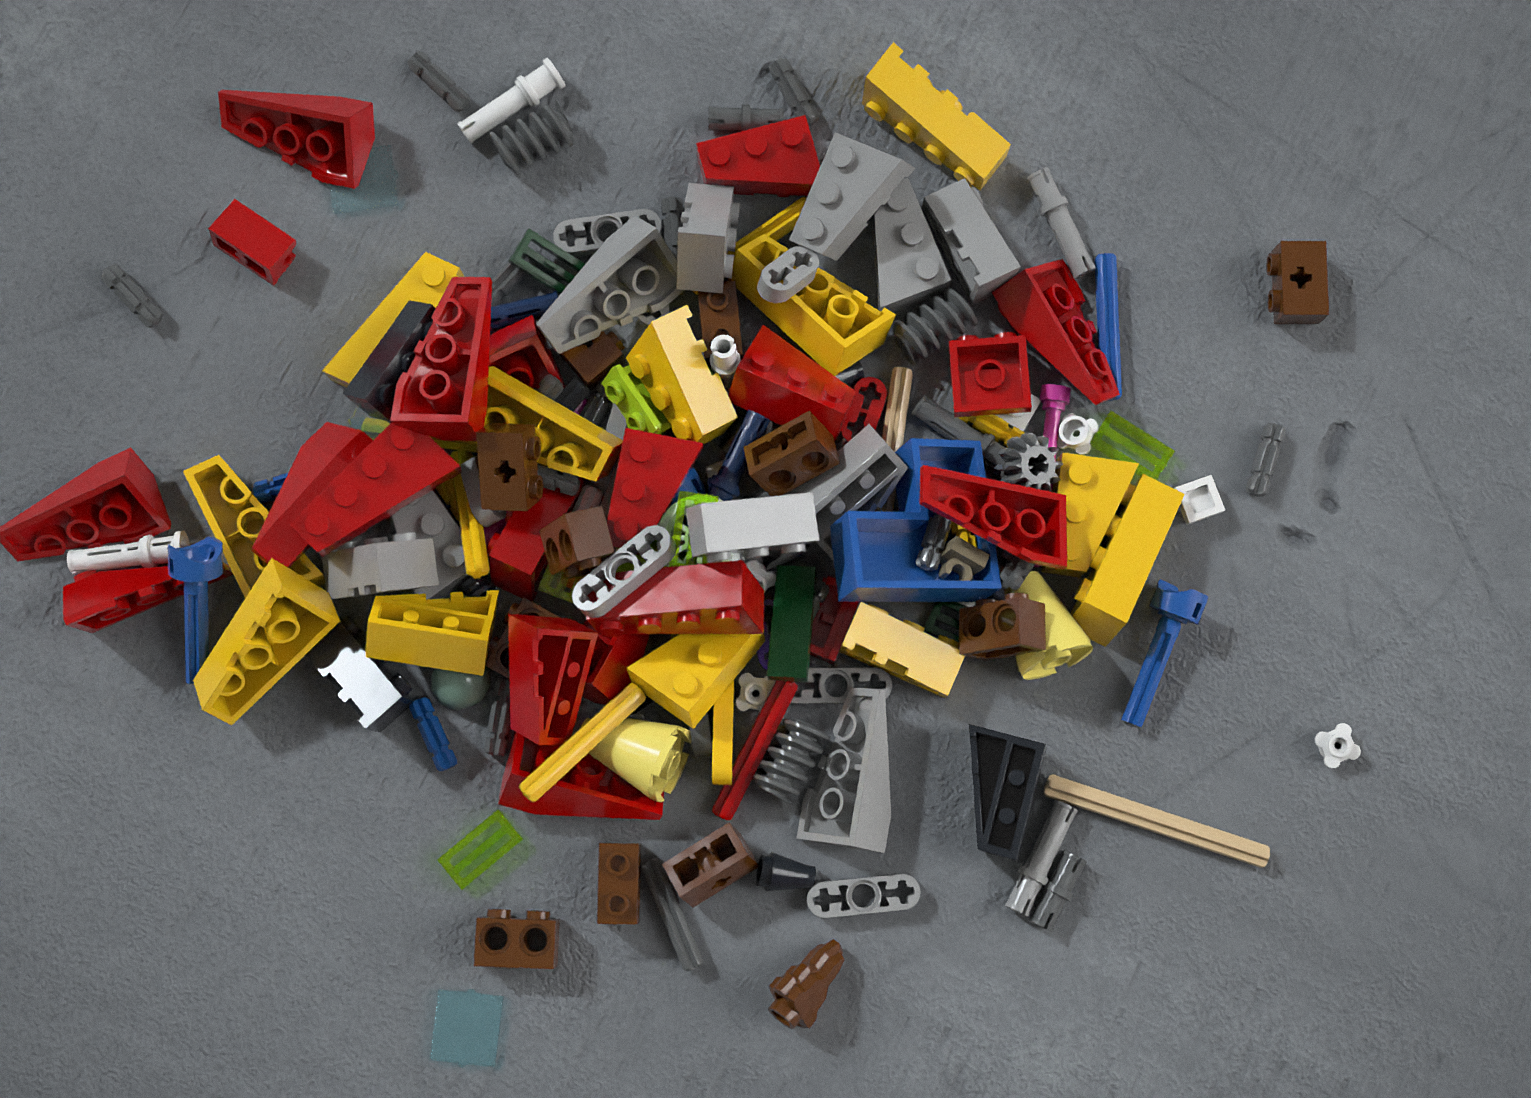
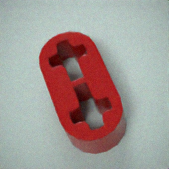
[840,377,887,444]

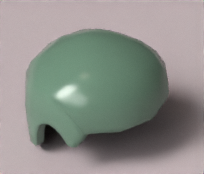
[430,666,491,711]

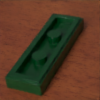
[767,565,817,682]

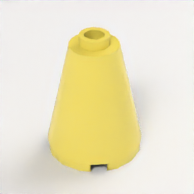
[1004,571,1093,680]
[581,718,692,802]

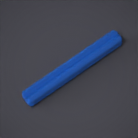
[1095,253,1122,401]

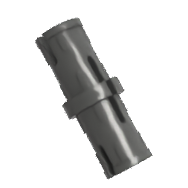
[708,104,784,131]
[1029,850,1087,932]

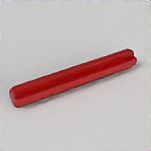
[712,681,798,821]

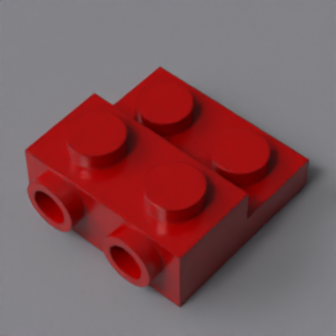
[949,332,1032,418]

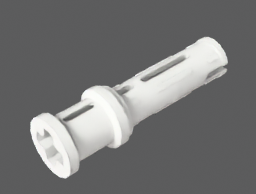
[457,58,566,144]
[67,531,190,575]

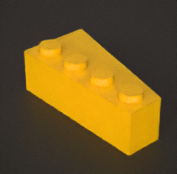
[862,42,1011,191]
[728,234,896,376]
[322,252,464,388]
[457,366,623,481]
[183,455,325,598]
[1070,474,1185,647]
[193,558,340,726]

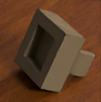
[939,536,990,581]

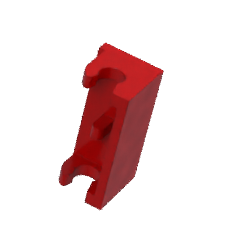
[208,199,297,286]
[810,576,859,664]

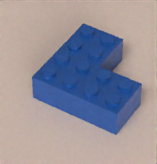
[830,438,1002,602]

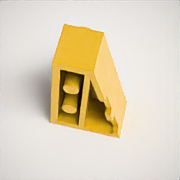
[626,305,738,444]
[1041,452,1139,577]
[365,590,499,676]
[627,633,765,729]

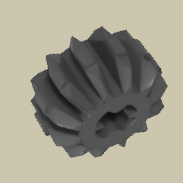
[995,433,1064,492]

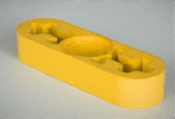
[712,680,734,785]

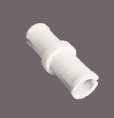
[710,335,741,388]

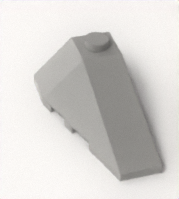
[536,216,684,354]
[796,687,891,853]

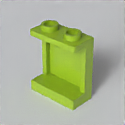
[602,364,713,435]

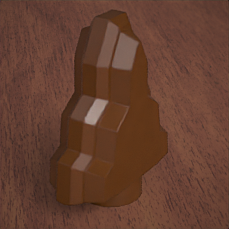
[768,939,845,1029]

